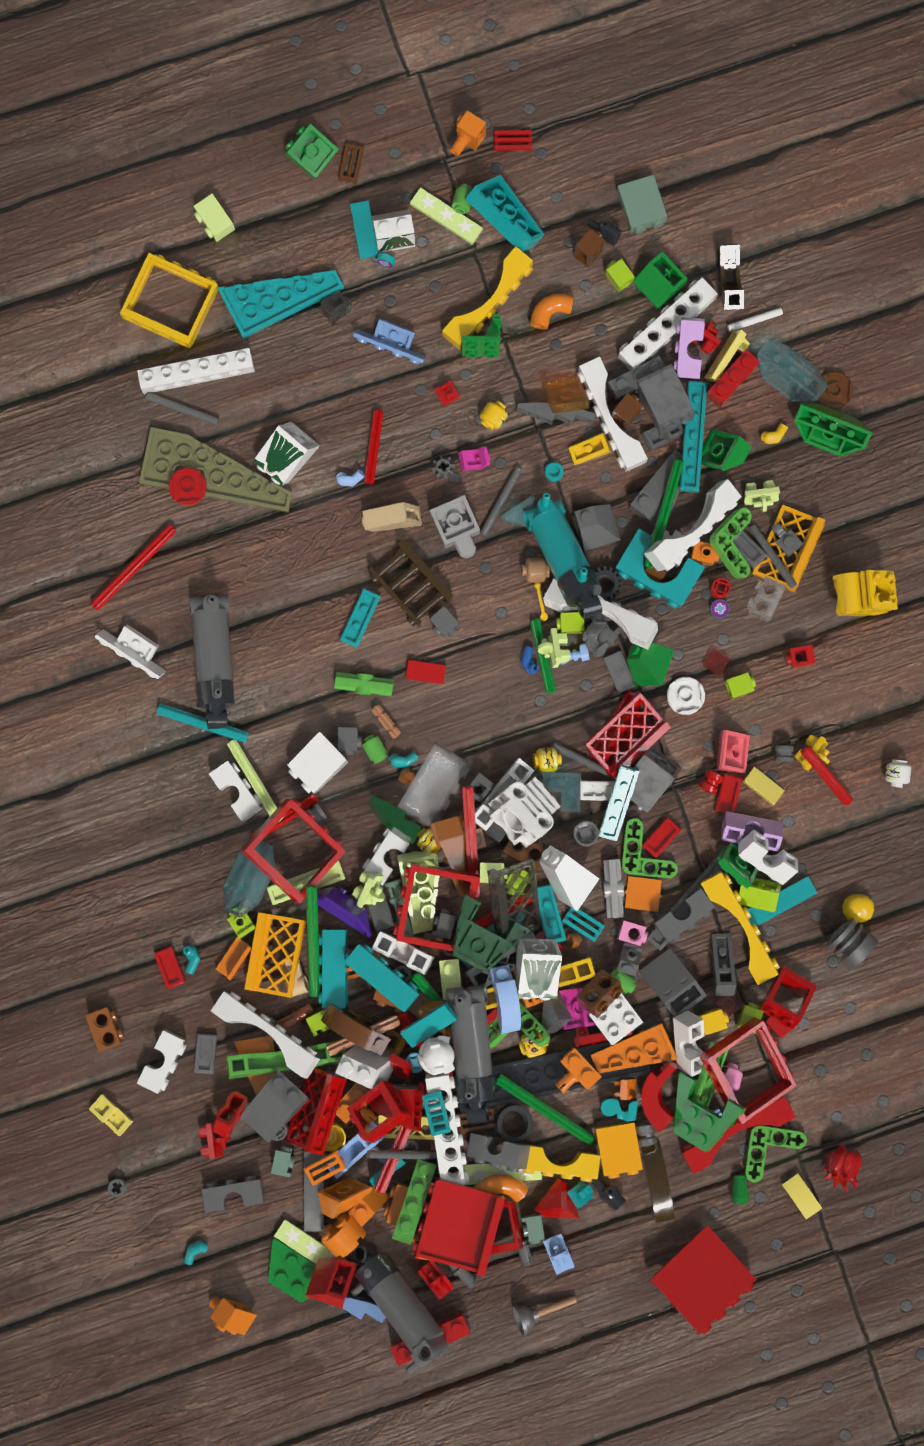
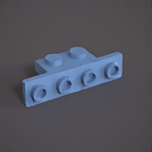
[352,318,427,364]

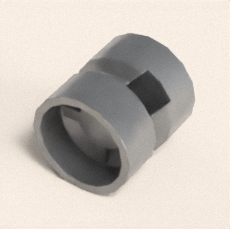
[572,821,599,847]

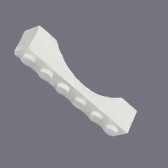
[577,357,647,472]
[644,479,741,571]
[543,579,658,650]
[211,992,320,1078]

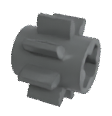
[432,456,455,480]

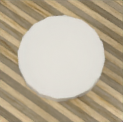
[667,677,705,715]

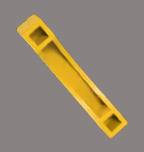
[442,247,533,350]
[701,870,780,985]
[486,957,596,1010]

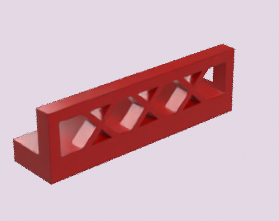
[589,690,653,766]

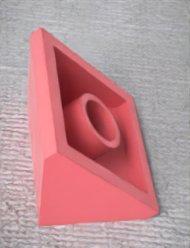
[716,730,750,773]

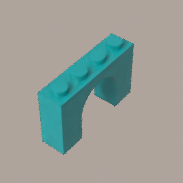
[614,529,705,609]

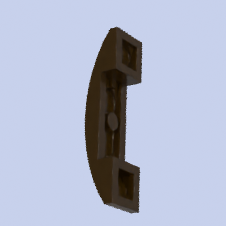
[641,1141,675,1223]

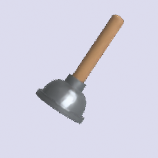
[512,1296,577,1336]

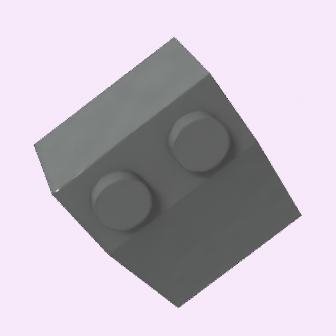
[240,1070,309,1143]

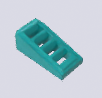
[422,1090,451,1136]

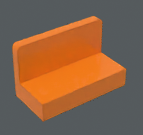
[216,937,252,980]

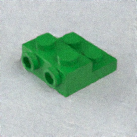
[284,124,339,179]
[717,842,758,889]

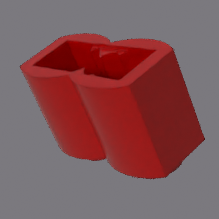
[213,1091,247,1138]

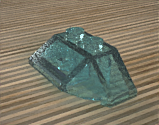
[757,338,829,402]
[223,841,275,917]

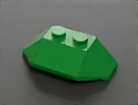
[794,403,873,456]

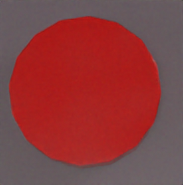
[168,467,207,506]

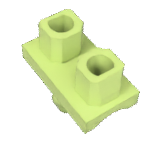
[744,480,780,512]
[538,628,570,668]
[352,871,385,908]

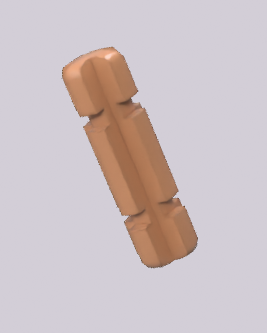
[372,704,401,739]

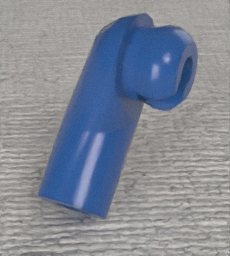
[521,646,539,674]

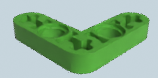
[710,508,752,579]
[622,818,678,878]
[488,1002,550,1048]
[744,1125,807,1182]

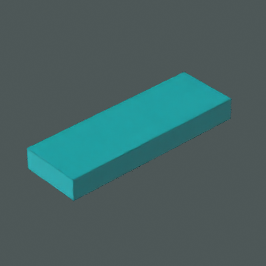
[350,201,378,260]
[340,588,381,648]
[532,884,566,943]
[400,1002,458,1048]

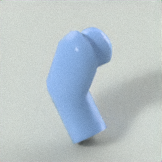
[336,469,365,487]

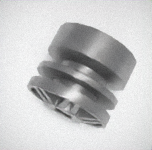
[826,918,878,970]

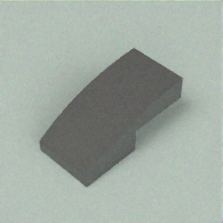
[641,425,684,451]
[368,889,395,932]

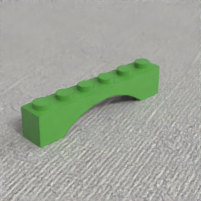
[226,1042,346,1079]

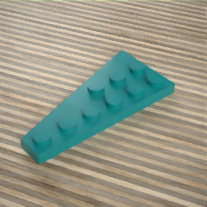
[217,270,344,339]

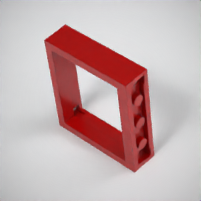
[240,799,346,903]
[393,862,480,951]
[699,1017,797,1125]

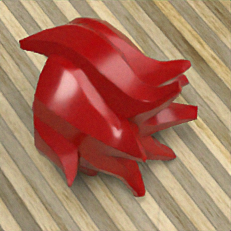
[822,1143,862,1192]

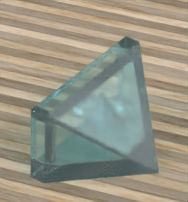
[500,495,535,527]

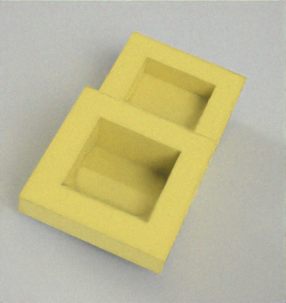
[89,1094,133,1136]
[782,1174,822,1220]

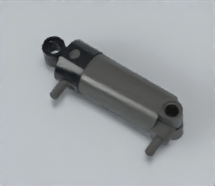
[189,594,235,729]
[445,985,496,1123]
[350,1242,449,1374]

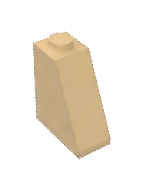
[362,502,422,532]

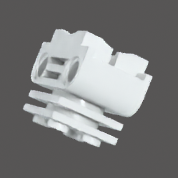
[488,777,561,848]

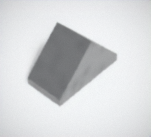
[541,994,572,1033]

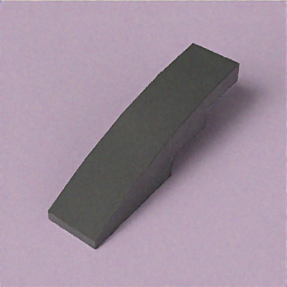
[517,402,596,425]
[304,1150,325,1231]

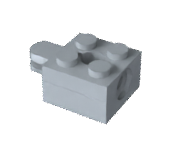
[430,495,480,559]

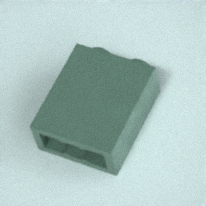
[616,175,667,234]

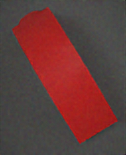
[642,1060,679,1132]

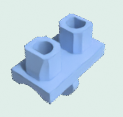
[543,1233,575,1274]

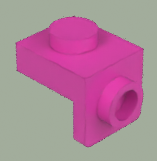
[458,446,490,471]

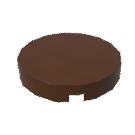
[815,372,853,410]

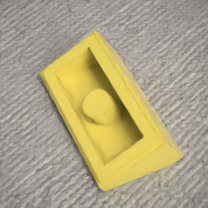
[743,767,785,806]

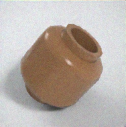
[521,558,550,583]

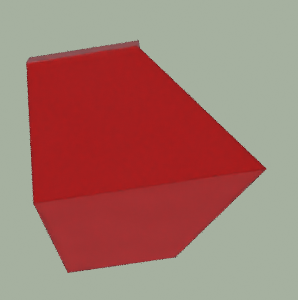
[534,1178,579,1219]

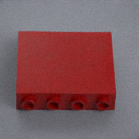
[412,1178,505,1277]
[648,1225,757,1335]

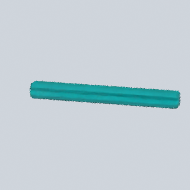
[157,704,249,743]

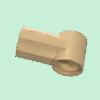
[281,957,309,997]

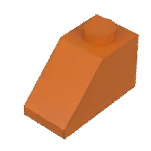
[348,1184,390,1227]

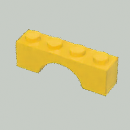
[522,1144,601,1182]

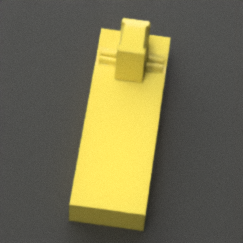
[704,330,750,382]

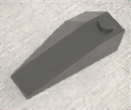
[629,449,682,528]

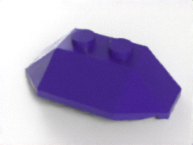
[317,886,372,938]

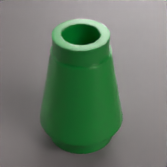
[731,1176,750,1204]

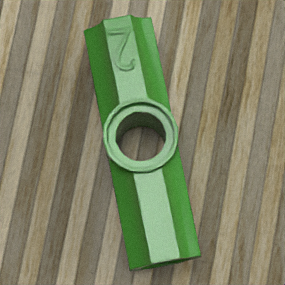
[334,672,394,696]

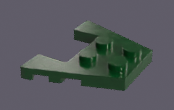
[451,894,530,973]

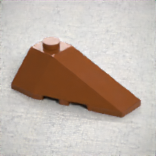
[430,815,469,897]

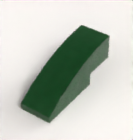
[368,795,421,845]

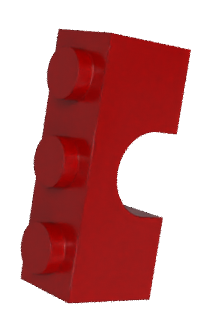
[706,350,760,408]

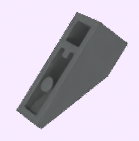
[711,933,736,996]

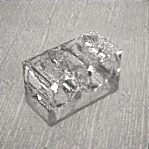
[746,576,786,623]

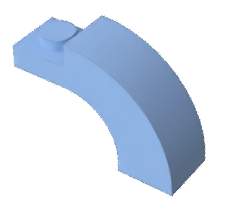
[489,965,521,1034]
[324,1121,385,1179]

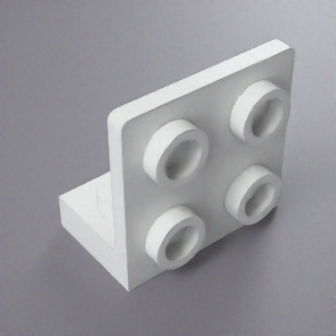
[589,993,643,1045]

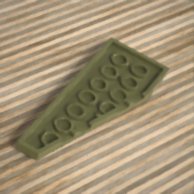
[139,427,292,513]

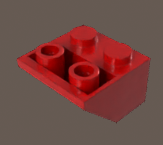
[305,1258,357,1309]

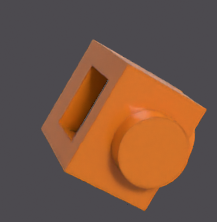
[690,542,719,566]

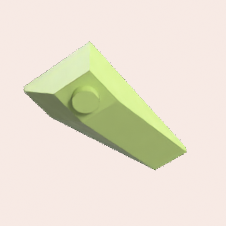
[397,851,440,934]

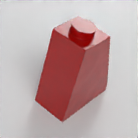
[370,1089,423,1131]

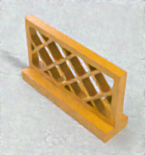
[752,505,825,593]
[245,912,306,998]

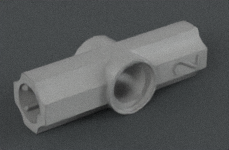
[603,859,624,918]

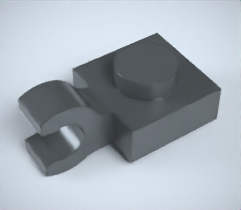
[772,522,803,557]

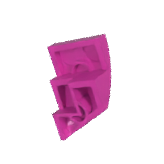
[557,987,596,1030]

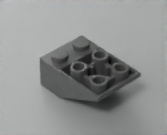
[639,948,707,1018]

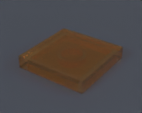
[541,377,590,413]

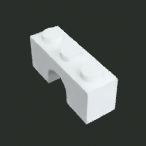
[209,761,262,822]
[362,828,410,886]
[738,830,798,885]
[372,931,435,975]
[673,1011,705,1077]
[137,1029,187,1094]

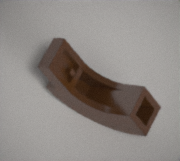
[321,1004,391,1056]

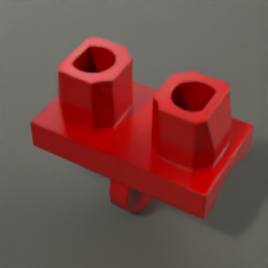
[690,321,721,355]
[198,1121,231,1159]
[417,1260,455,1300]

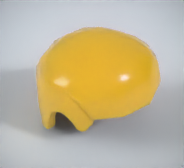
[842,894,874,923]
[325,1122,346,1152]

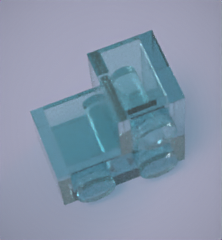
[541,772,581,813]

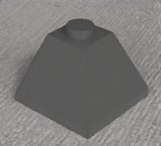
[573,504,621,552]

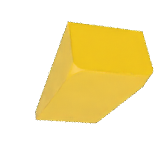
[568,433,612,465]

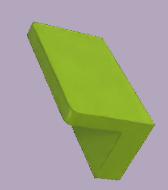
[739,878,781,912]

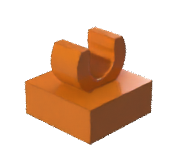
[614,1079,636,1100]

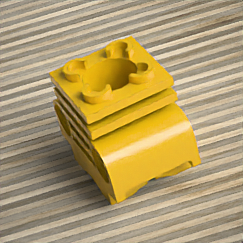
[833,570,898,616]

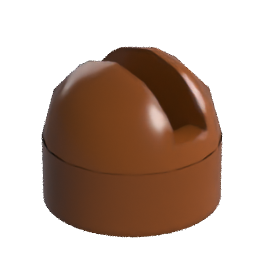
[398,768,415,784]
[566,933,583,949]

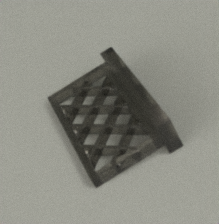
[487,859,542,938]

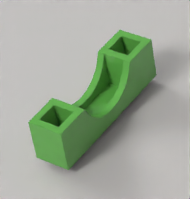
[392,1159,437,1245]

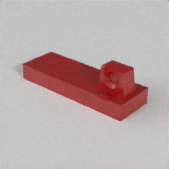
[574,1027,633,1049]

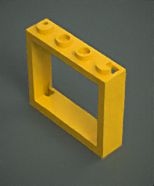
[120,253,218,349]

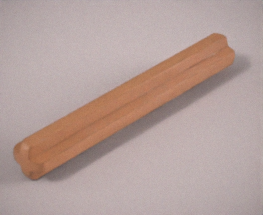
[326,1015,400,1056]

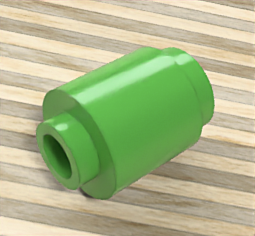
[452,184,473,214]
[362,735,388,764]
[610,967,637,995]

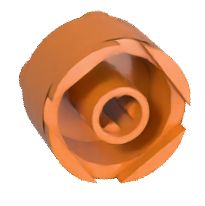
[321,1213,366,1258]

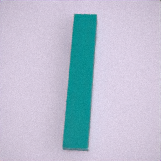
[679,381,708,493]

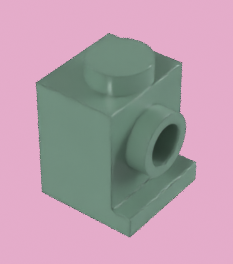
[271,1146,295,1177]
[521,1213,545,1244]

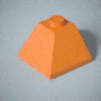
[318,1177,372,1219]

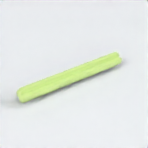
[227,739,283,821]

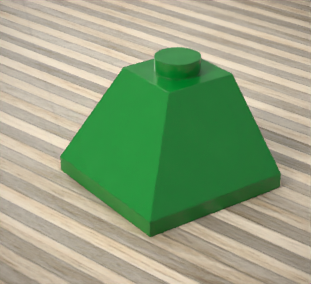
[701,429,751,471]
[627,643,674,687]

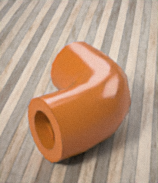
[529,294,574,329]
[473,1174,528,1202]

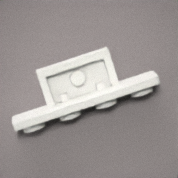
[95,624,166,679]

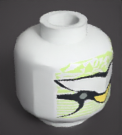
[885,759,911,788]

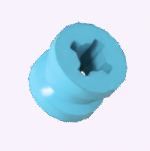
[406,1052,423,1073]

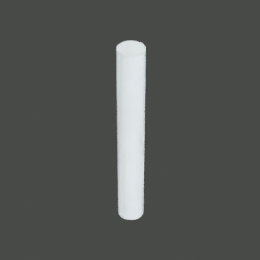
[727,307,783,332]

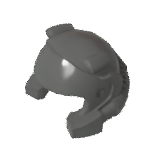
[582,620,622,657]

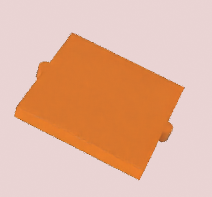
[624,876,662,912]

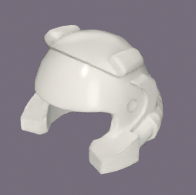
[418,1036,455,1075]

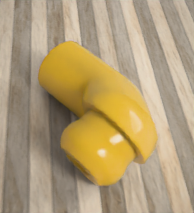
[761,423,788,444]

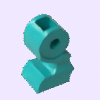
[600,1098,638,1122]

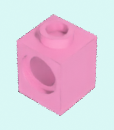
[617,920,648,946]

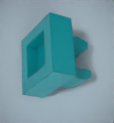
[567,1181,594,1209]

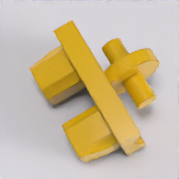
[795,735,830,772]

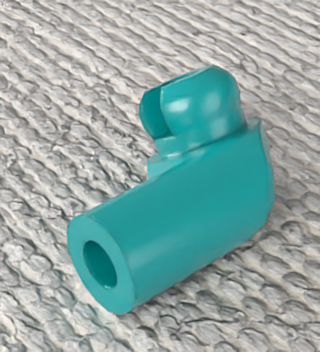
[389,751,419,769]
[183,945,200,975]
[183,1240,208,1265]

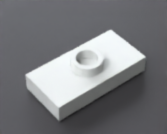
[579,781,615,801]

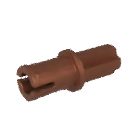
[277,1003,315,1029]

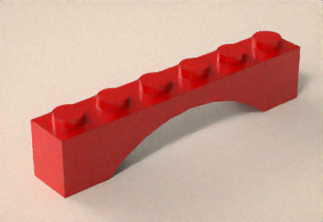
[680,1096,796,1174]

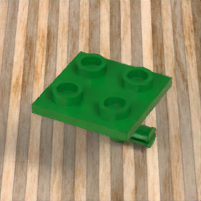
[462,314,502,358]

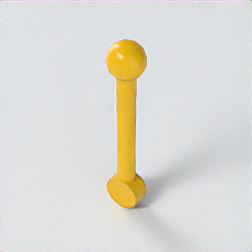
[534,583,548,621]

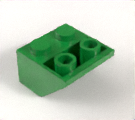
[633,251,688,309]

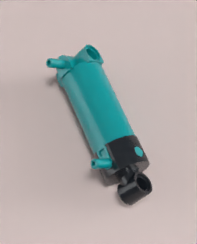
[523,493,602,619]

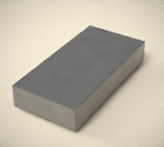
[733,530,767,569]
[603,651,636,694]
[194,1033,217,1074]

